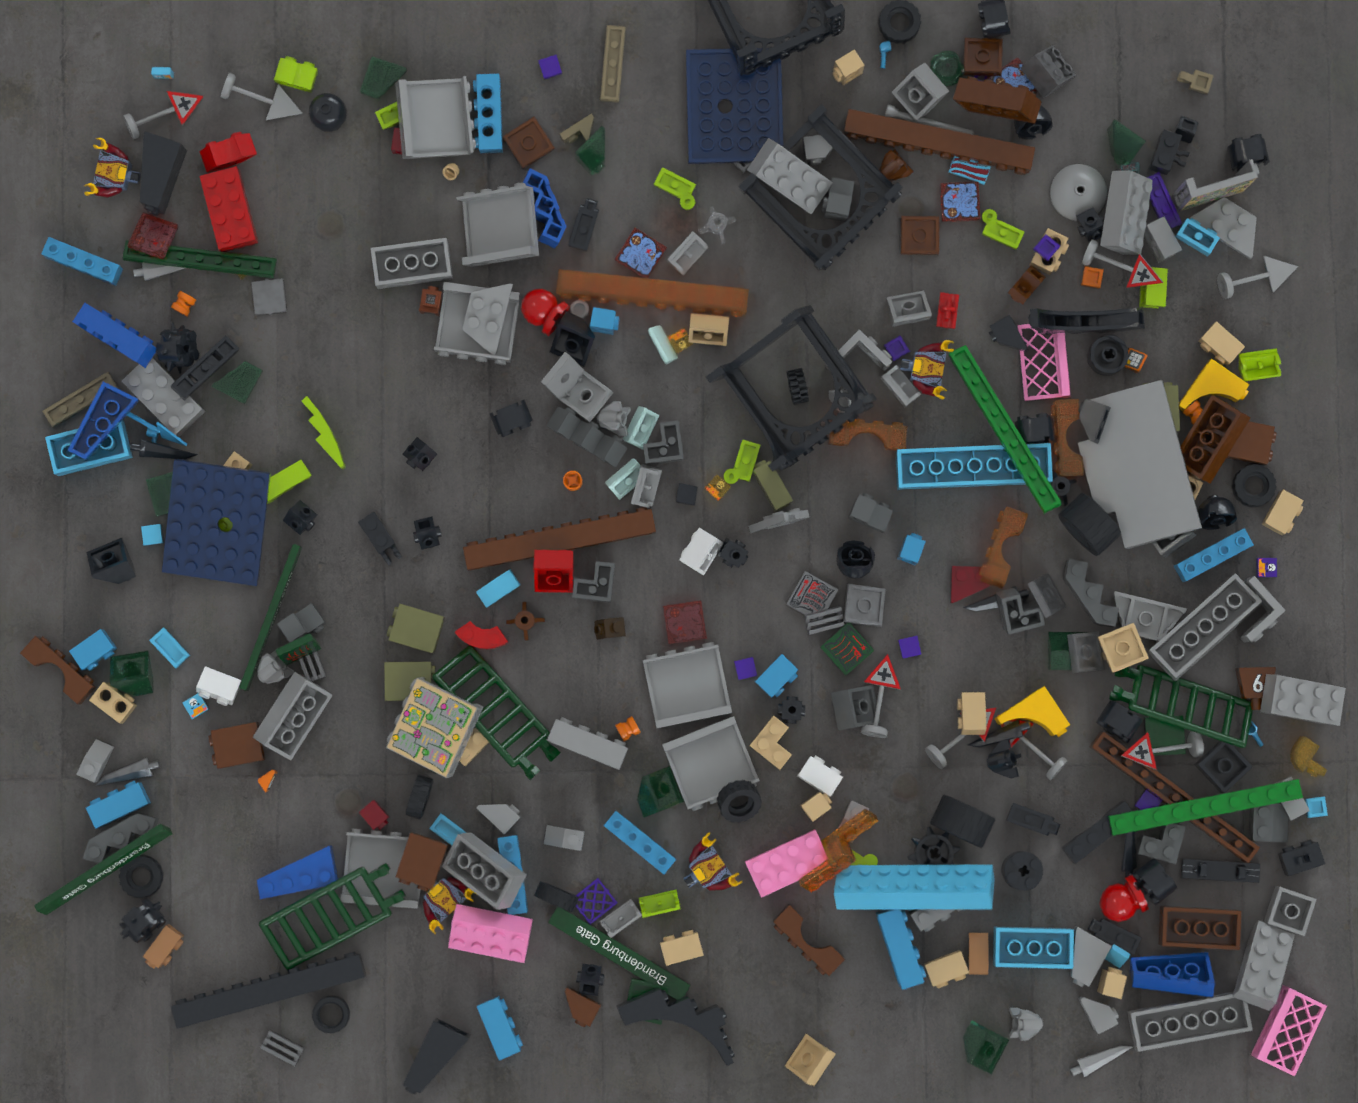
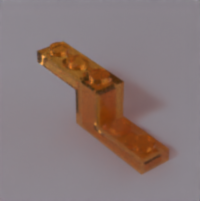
[798,809,878,893]

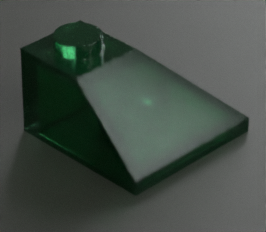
[1107,119,1146,166]
[575,126,606,175]
[1048,632,1087,670]
[110,651,153,696]
[637,766,684,818]
[963,1020,1009,1074]

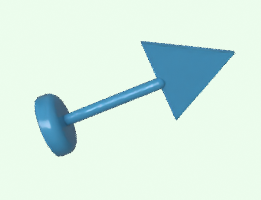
[127,412,187,446]

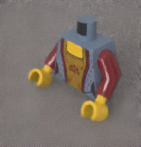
[84,138,141,198]
[900,340,954,400]
[683,833,742,891]
[423,877,478,934]

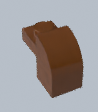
[1008,265,1046,305]

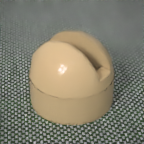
[443,163,459,180]

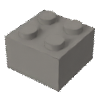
[892,63,949,121]
[1263,886,1317,936]

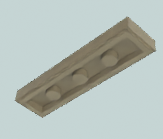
[600,25,626,103]
[43,372,119,428]

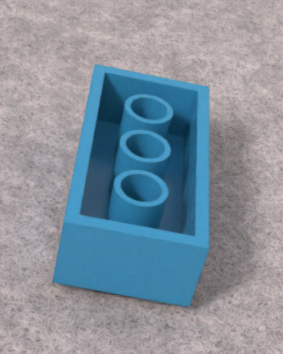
[875,909,926,990]

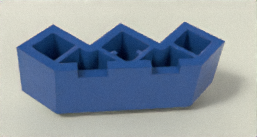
[522,168,567,249]

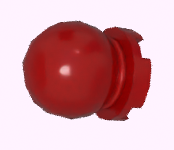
[521,288,570,336]
[1100,875,1149,922]

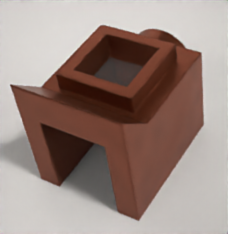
[419,286,443,316]

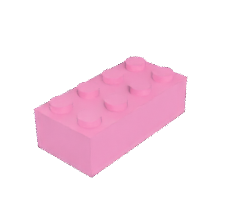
[745,829,832,898]
[448,904,533,963]

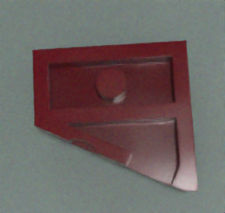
[950,566,990,603]

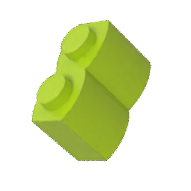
[274,56,318,93]

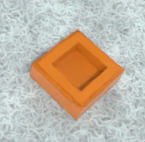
[1081,266,1104,289]

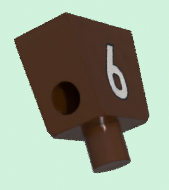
[1235,667,1276,710]

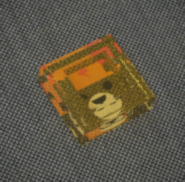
[667,328,693,354]
[704,474,731,501]

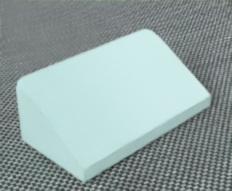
[648,325,678,365]
[623,406,660,450]
[605,458,641,500]

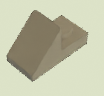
[560,114,594,146]

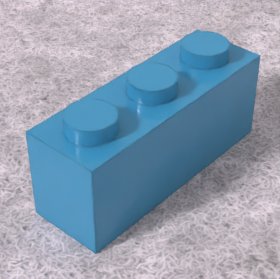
[86,781,151,829]
[477,996,523,1060]

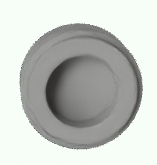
[570,300,589,319]

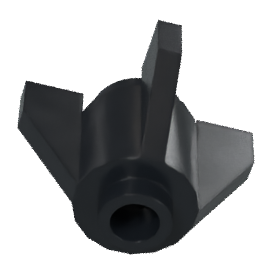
[1050,469,1077,506]
[987,739,1021,779]

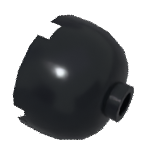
[309,93,347,132]
[1014,106,1053,139]
[1198,495,1237,530]
[836,540,875,579]

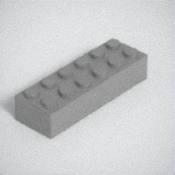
[1149,573,1262,681]
[1127,992,1253,1052]

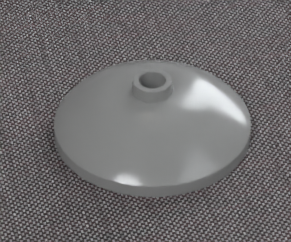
[1050,164,1107,221]

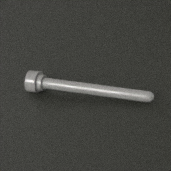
[885,104,974,135]

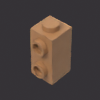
[143,924,184,968]

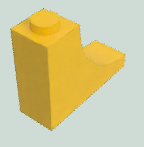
[1179,359,1249,411]
[994,686,1070,737]

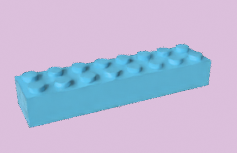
[895,443,1053,490]
[834,865,995,910]

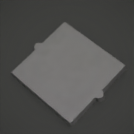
[252,278,287,315]

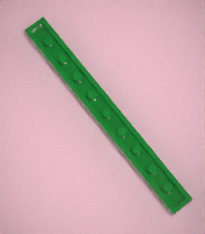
[949,345,1062,514]
[1108,779,1303,835]

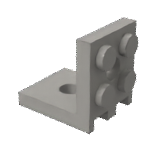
[825,330,892,372]
[541,352,613,423]
[1239,576,1286,643]

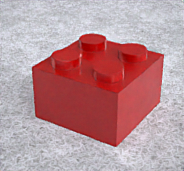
[534,549,574,593]

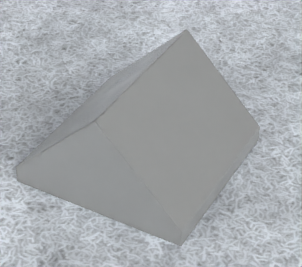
[887,290,932,327]

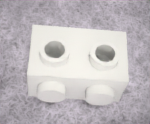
[679,528,724,575]
[196,666,241,706]
[797,755,843,797]

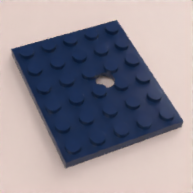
[686,48,783,164]
[162,459,271,586]

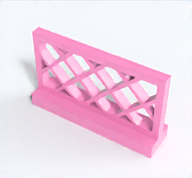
[1017,324,1071,401]
[1251,985,1327,1076]

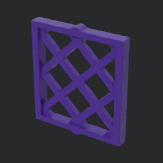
[576,878,617,925]

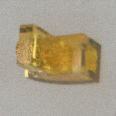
[1290,736,1327,777]

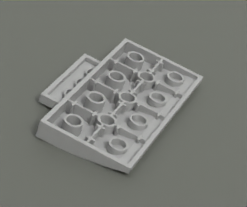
[1078,380,1202,549]

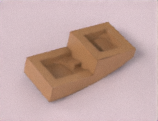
[968,933,989,975]

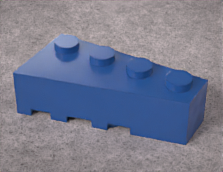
[72,303,157,368]
[68,382,139,460]
[257,845,338,899]
[1129,952,1215,997]

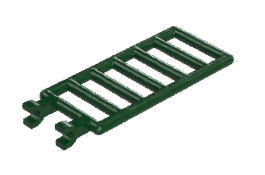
[432,645,561,780]
[1109,665,1253,748]
[259,862,406,970]

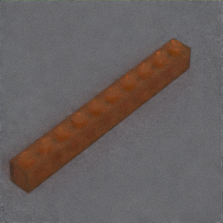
[556,269,749,317]

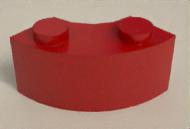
[199,132,257,173]
[455,621,509,649]

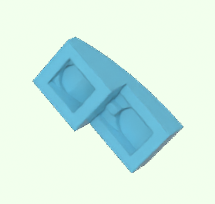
[476,569,521,608]

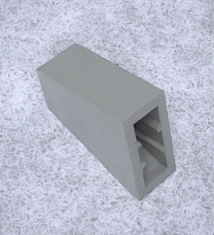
[1070,926,1112,988]

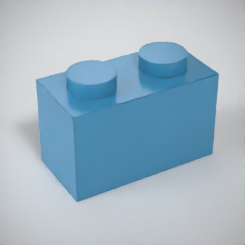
[590,307,620,335]
[897,533,926,565]
[69,629,117,671]
[755,654,798,698]

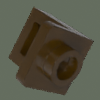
[594,617,626,640]

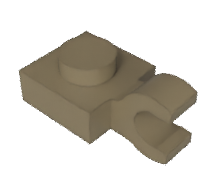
[1177,70,1214,95]

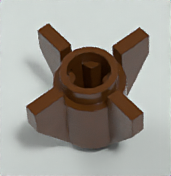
[879,149,914,183]
[506,602,545,641]

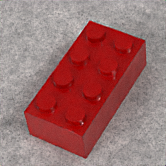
[200,166,258,252]

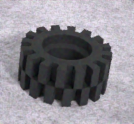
[787,368,809,405]

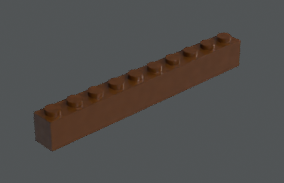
[843,109,1035,175]
[463,507,656,571]
[1089,731,1260,863]

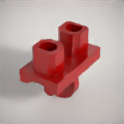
[936,292,959,329]

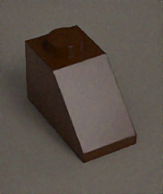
[565,986,601,1028]

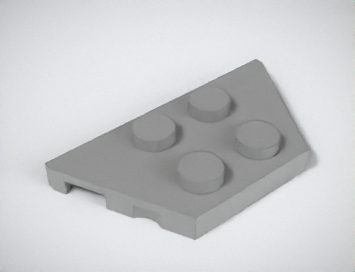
[1189,197,1256,259]
[462,283,513,355]
[749,508,809,533]
[1113,591,1187,642]

